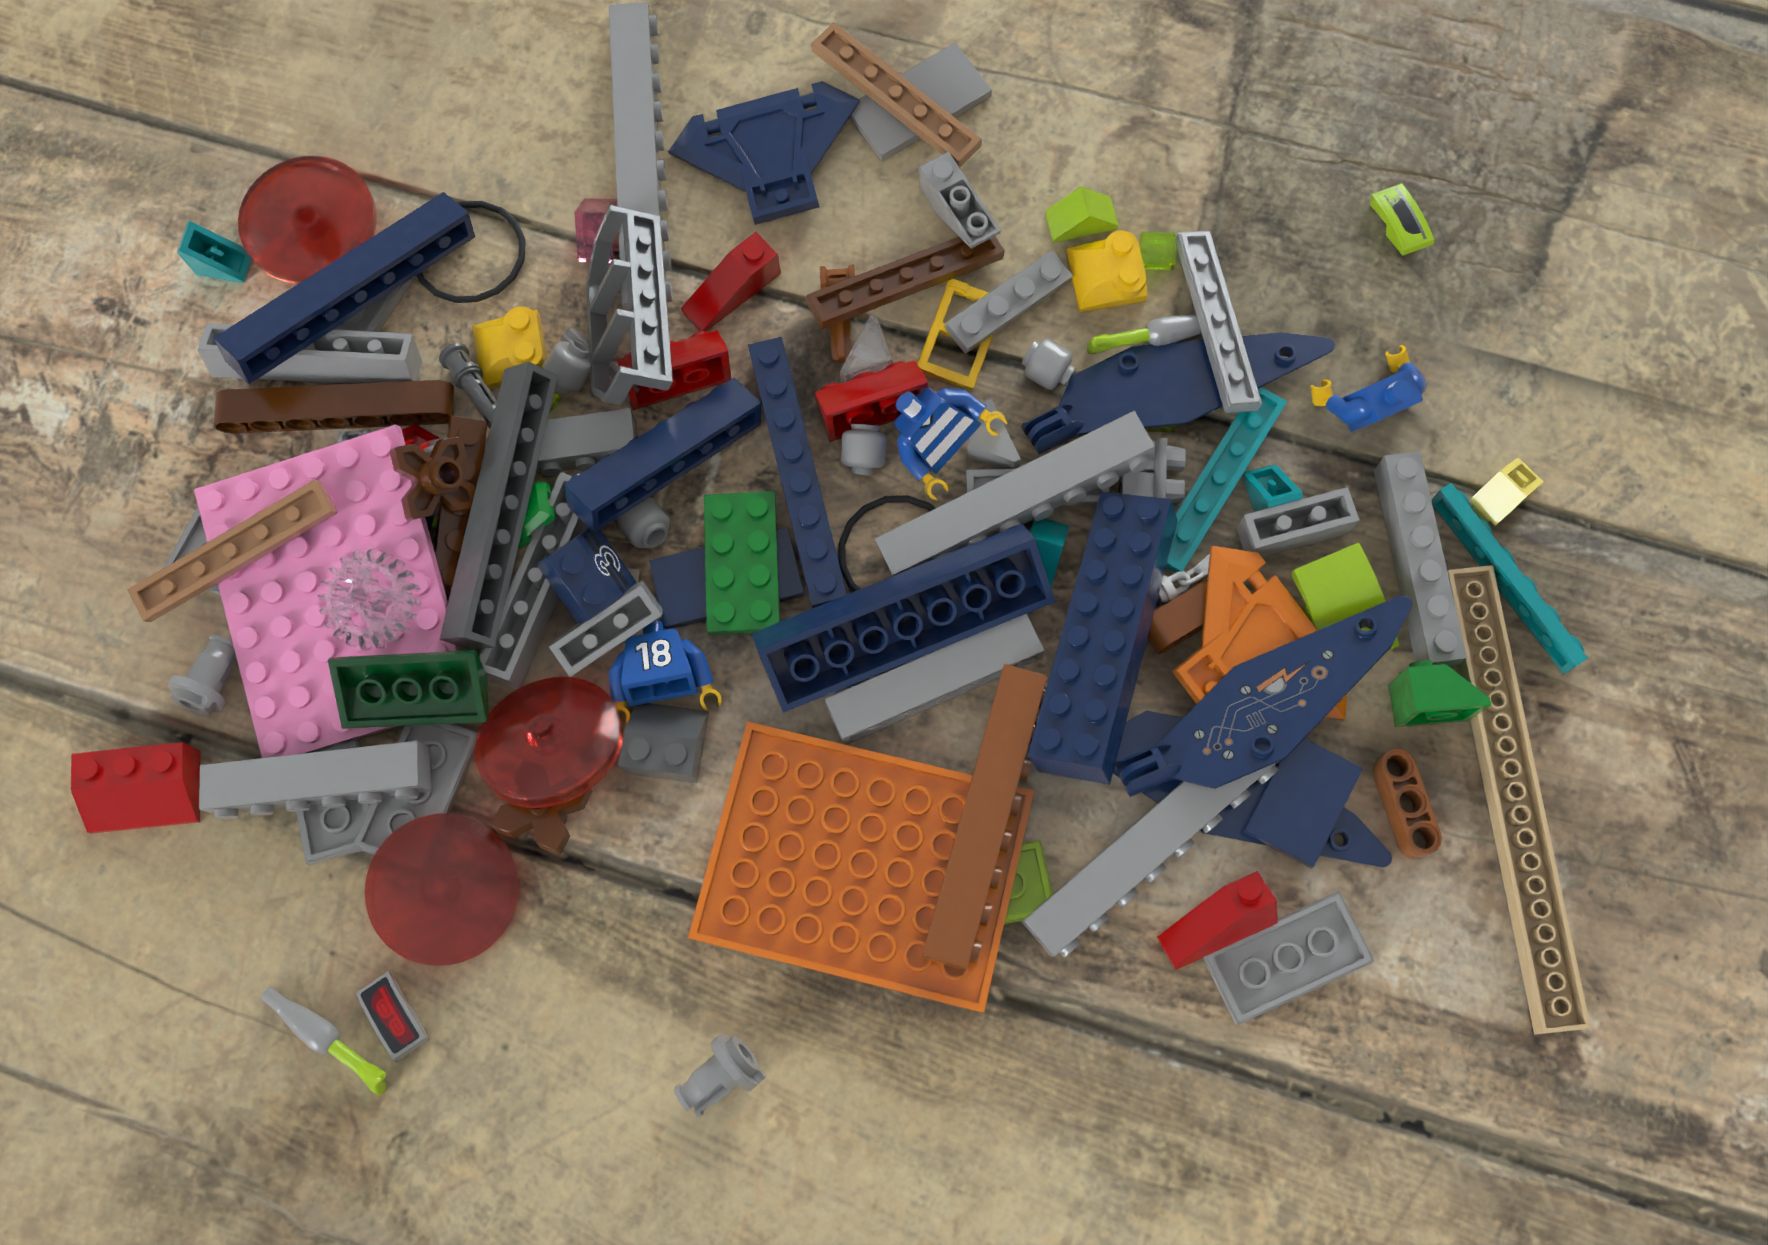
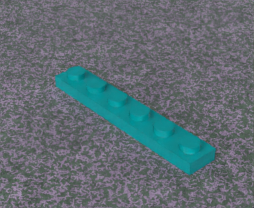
[1166,387,1287,573]
[1431,483,1588,675]

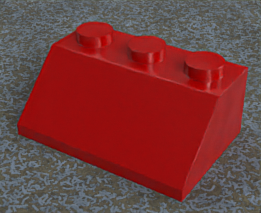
[617,330,731,410]
[814,360,928,442]
[71,742,201,834]

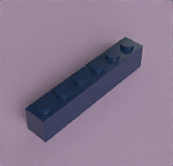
[564,378,762,533]

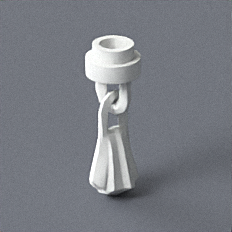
[1157,554,1210,605]

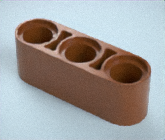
[1148,579,1207,655]
[1372,748,1442,859]

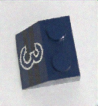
[536,527,637,624]

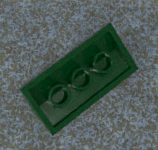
[328,650,488,729]

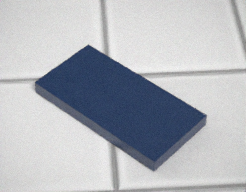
[649,527,805,630]

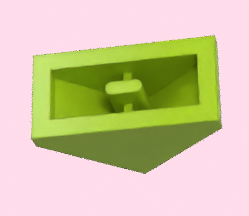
[1045,186,1119,243]

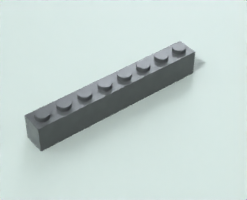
[439,362,558,650]

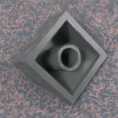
[618,703,709,783]

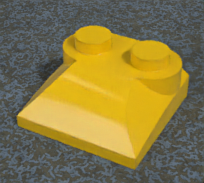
[1066,230,1148,312]
[472,306,547,389]

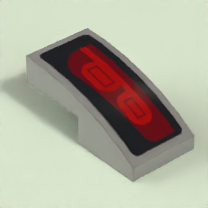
[356,972,429,1063]

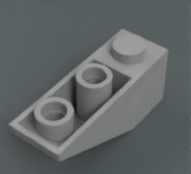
[919,151,1001,249]

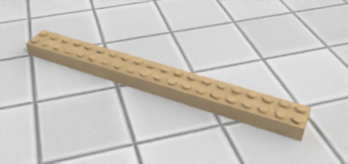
[1447,565,1591,1035]

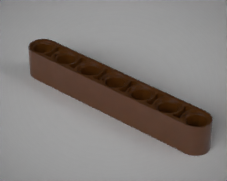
[214,380,455,434]

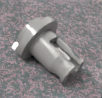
[167,634,236,716]
[674,1034,767,1118]

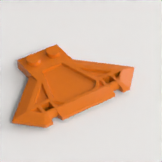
[1172,546,1347,720]

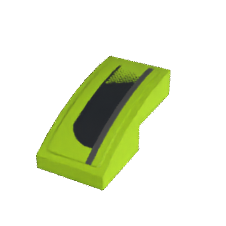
[1370,183,1434,256]

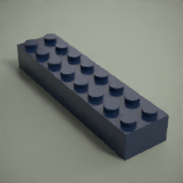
[1028,491,1178,785]
[751,524,1055,713]

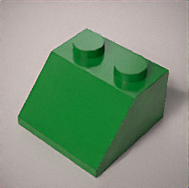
[1388,660,1491,727]

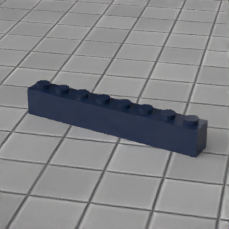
[214,192,475,384]
[748,337,847,609]

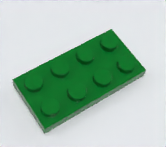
[704,491,780,636]

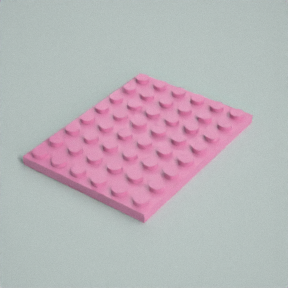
[194,425,461,758]

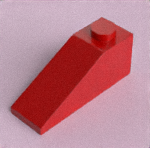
[681,231,781,331]
[1157,871,1278,970]

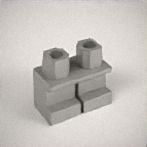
[1119,438,1186,503]

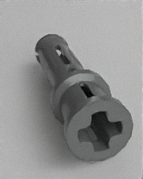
[439,343,497,429]

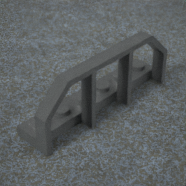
[586,205,673,405]

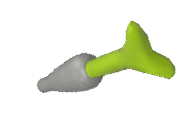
[1087,315,1201,354]
[261,987,387,1095]

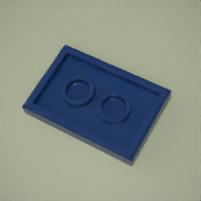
[1243,738,1363,868]

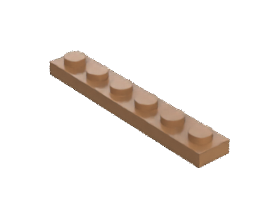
[811,22,982,168]
[127,479,338,622]

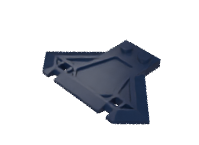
[668,81,860,225]

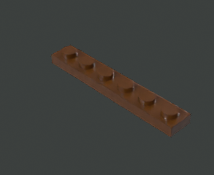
[806,236,1005,329]
[434,415,488,602]

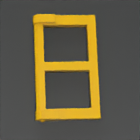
[917,279,993,392]

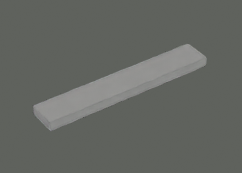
[1175,231,1262,413]

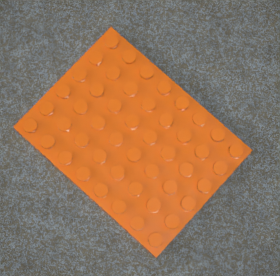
[688,721,1034,1013]

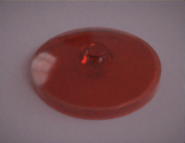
[238,156,377,284]
[474,677,623,808]
[365,813,520,966]

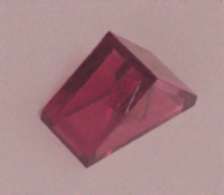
[574,198,618,263]

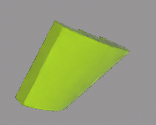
[1291,542,1400,650]

